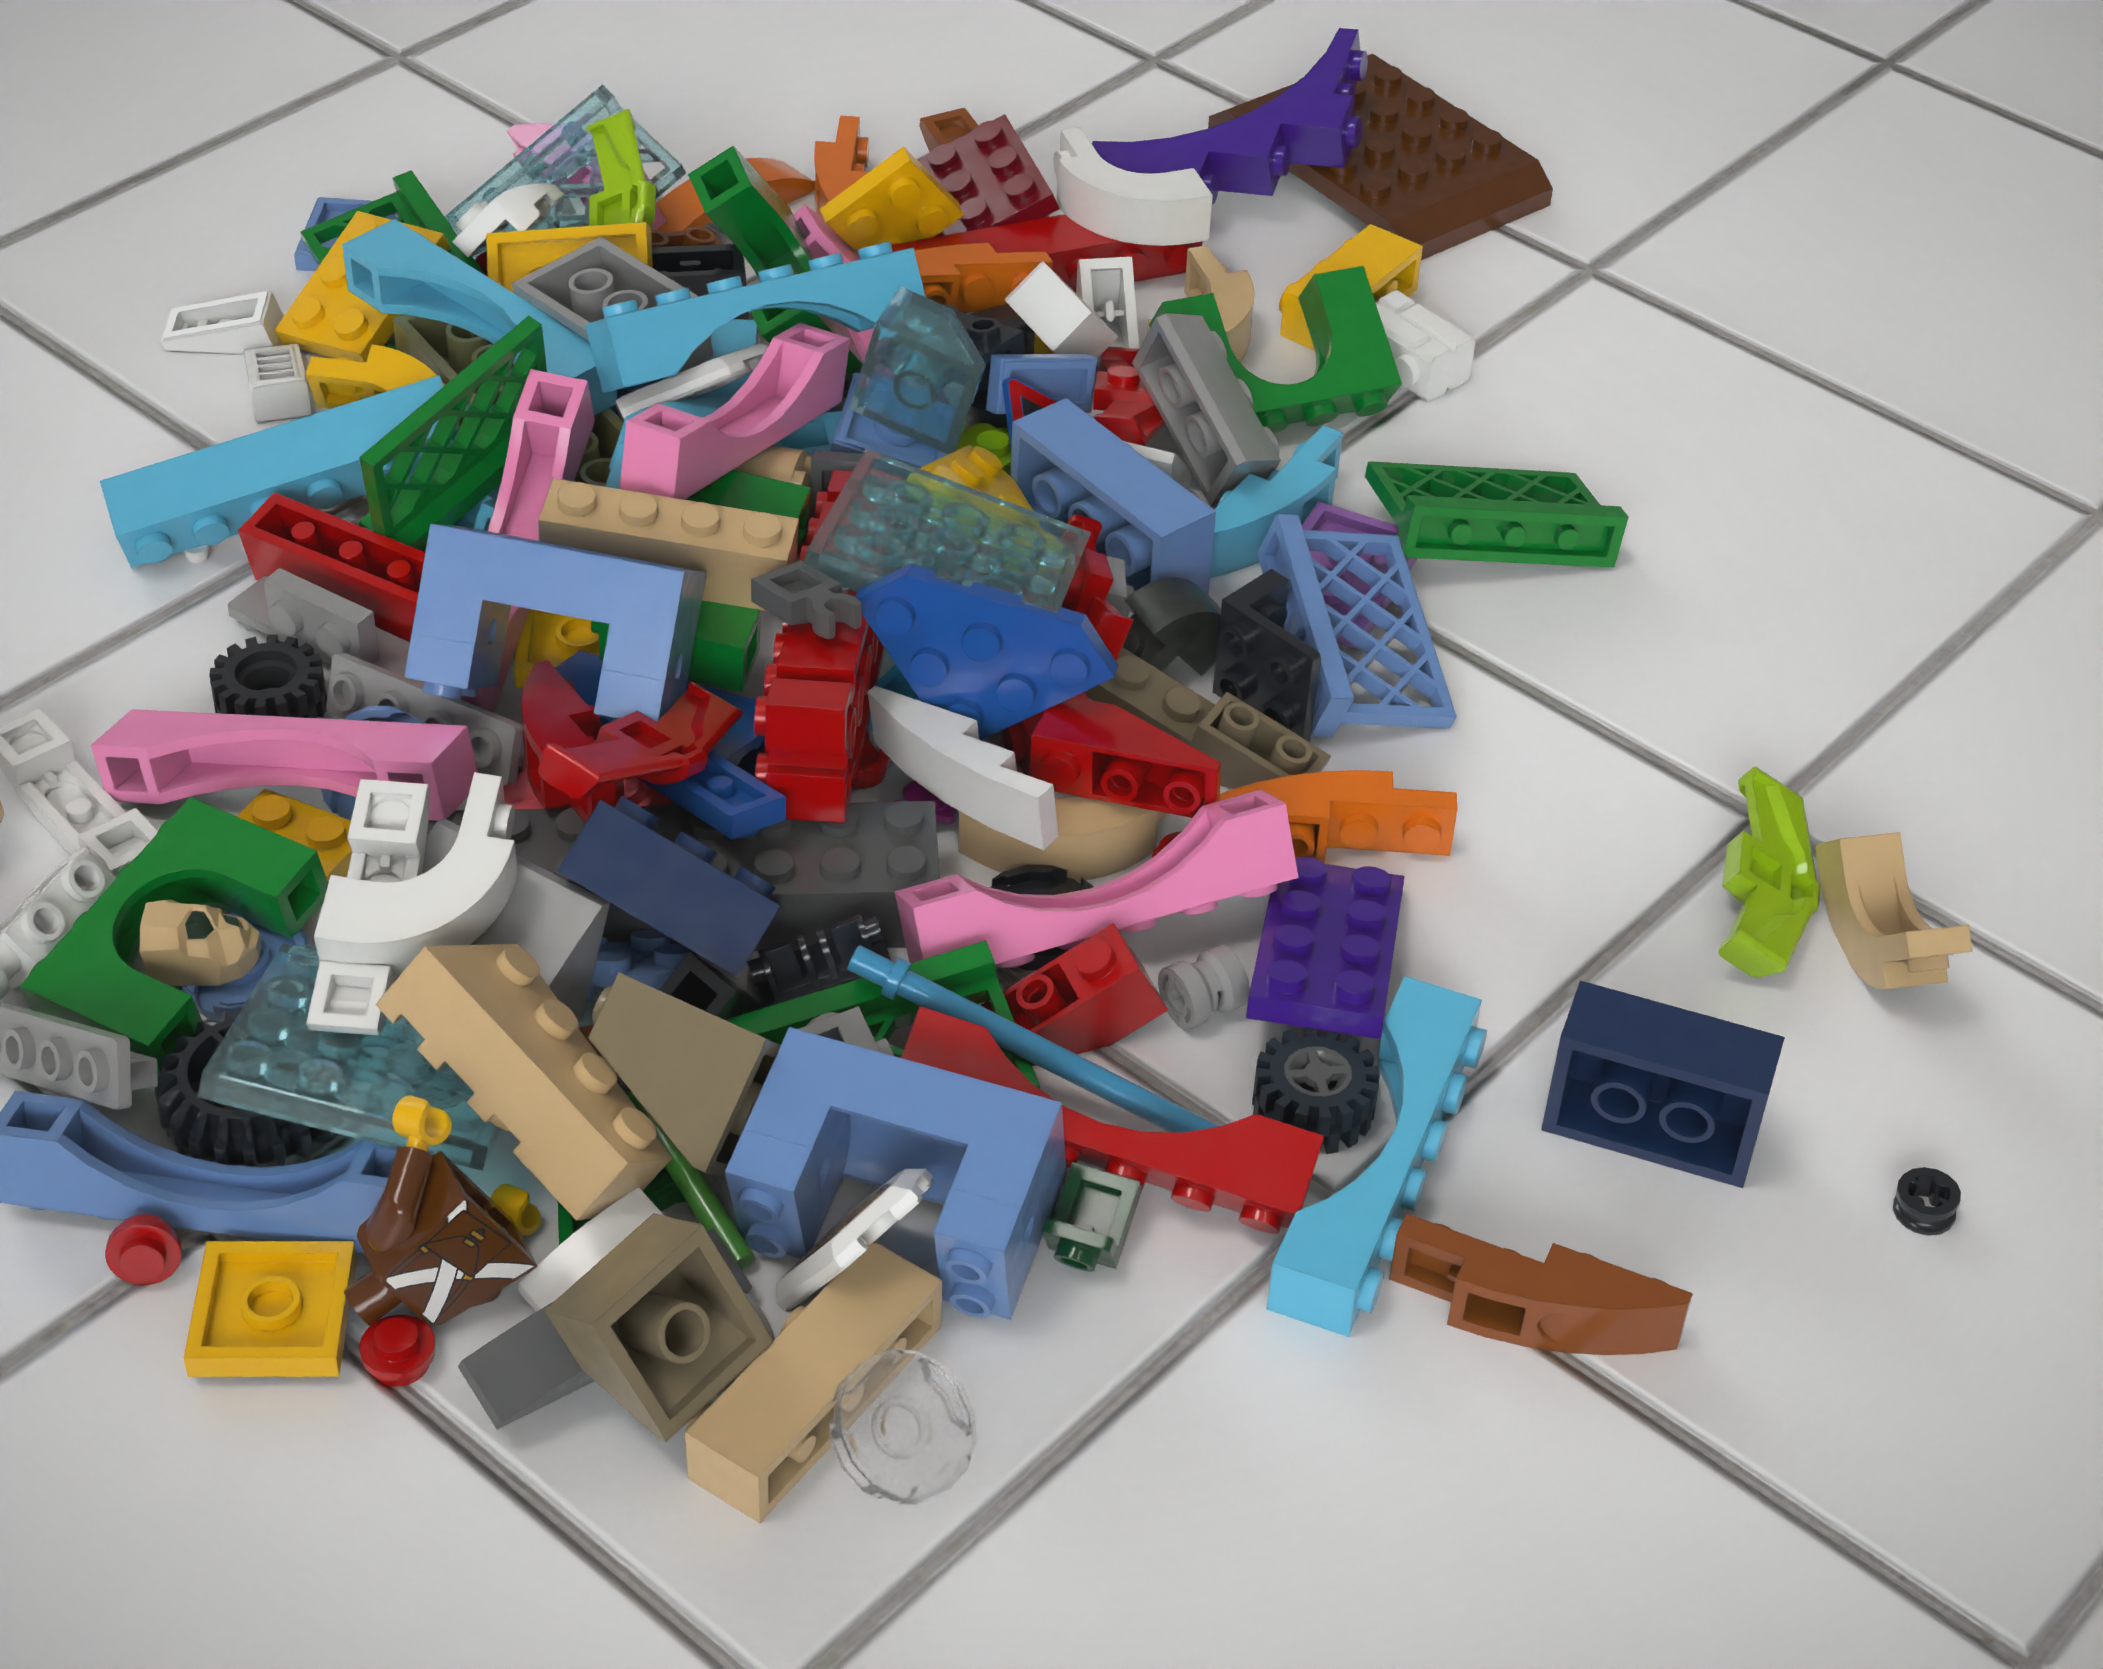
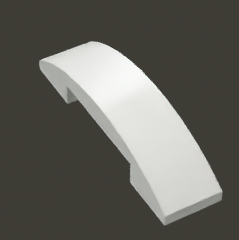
[0,708,158,877]
[306,779,430,1036]

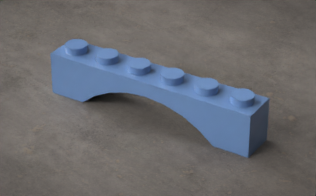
[0,1091,435,1253]

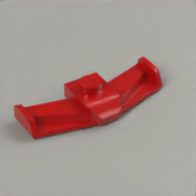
[1093,347,1165,446]
[1057,514,1134,662]
[538,681,743,800]

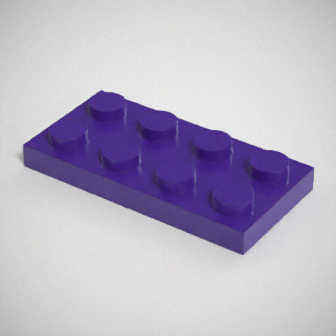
[1246,857,1405,1039]

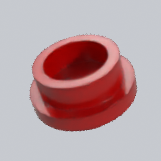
[105,1214,182,1285]
[359,1315,436,1387]

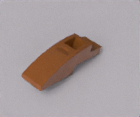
[1389,1214,1693,1355]

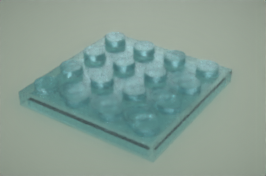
[802,449,1091,613]
[198,943,501,1171]

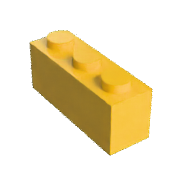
[1279,224,1423,351]

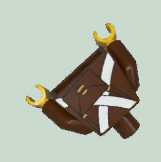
[344,1095,541,1326]

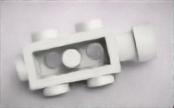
[0,847,116,1000]

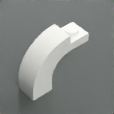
[1053,127,1213,246]
[314,772,518,974]

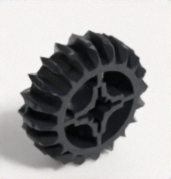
[155,1006,350,1167]

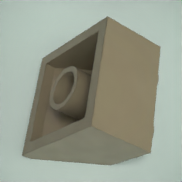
[544,1213,774,1442]

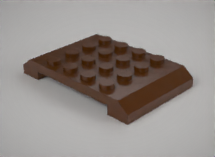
[1208,54,1553,260]

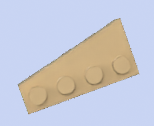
[375,944,672,1221]

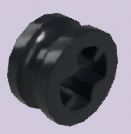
[1893,1167,1961,1236]

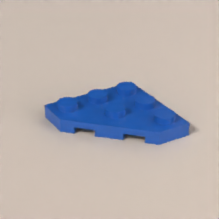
[855,563,1119,740]

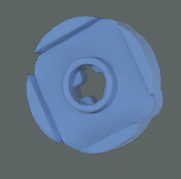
[588,929,698,999]

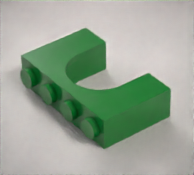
[688,146,865,374]
[1149,266,1402,434]
[591,470,811,692]
[19,797,329,1076]

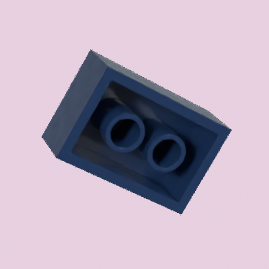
[558,796,781,977]
[1541,980,1785,1188]

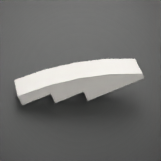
[868,686,1059,851]

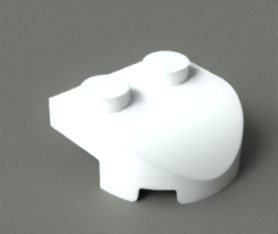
[452,183,565,257]

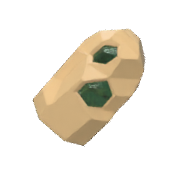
[140,899,262,986]

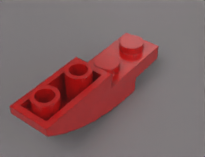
[521,660,624,824]

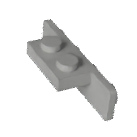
[228,568,424,684]
[326,653,524,786]
[0,1001,158,1110]

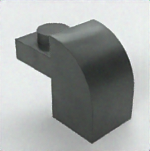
[1123,577,1221,676]

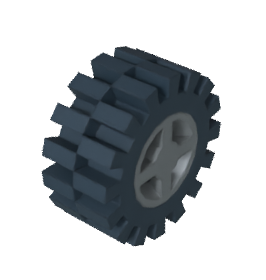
[1252,1028,1380,1154]

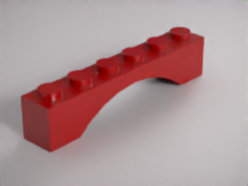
[901,1006,1324,1234]

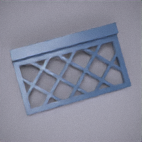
[1257,514,1457,737]

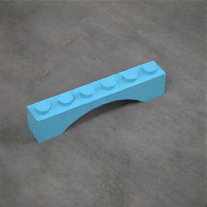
[342,219,617,416]
[585,242,930,393]
[1266,976,1487,1337]

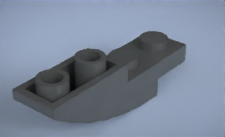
[458,1228,753,1430]

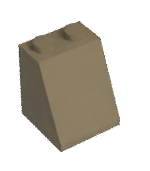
[588,972,781,1179]

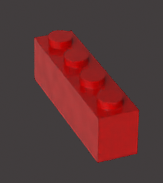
[238,492,425,643]

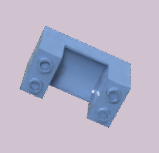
[404,524,707,722]
[725,1027,1066,1320]

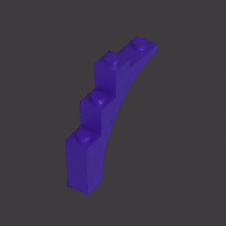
[1092,28,1368,204]

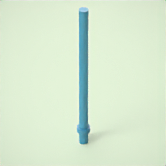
[847,945,1219,1133]

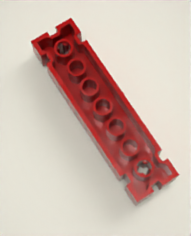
[754,470,904,823]

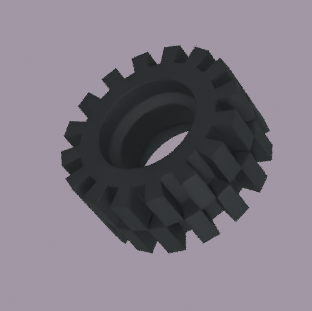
[209,635,327,718]

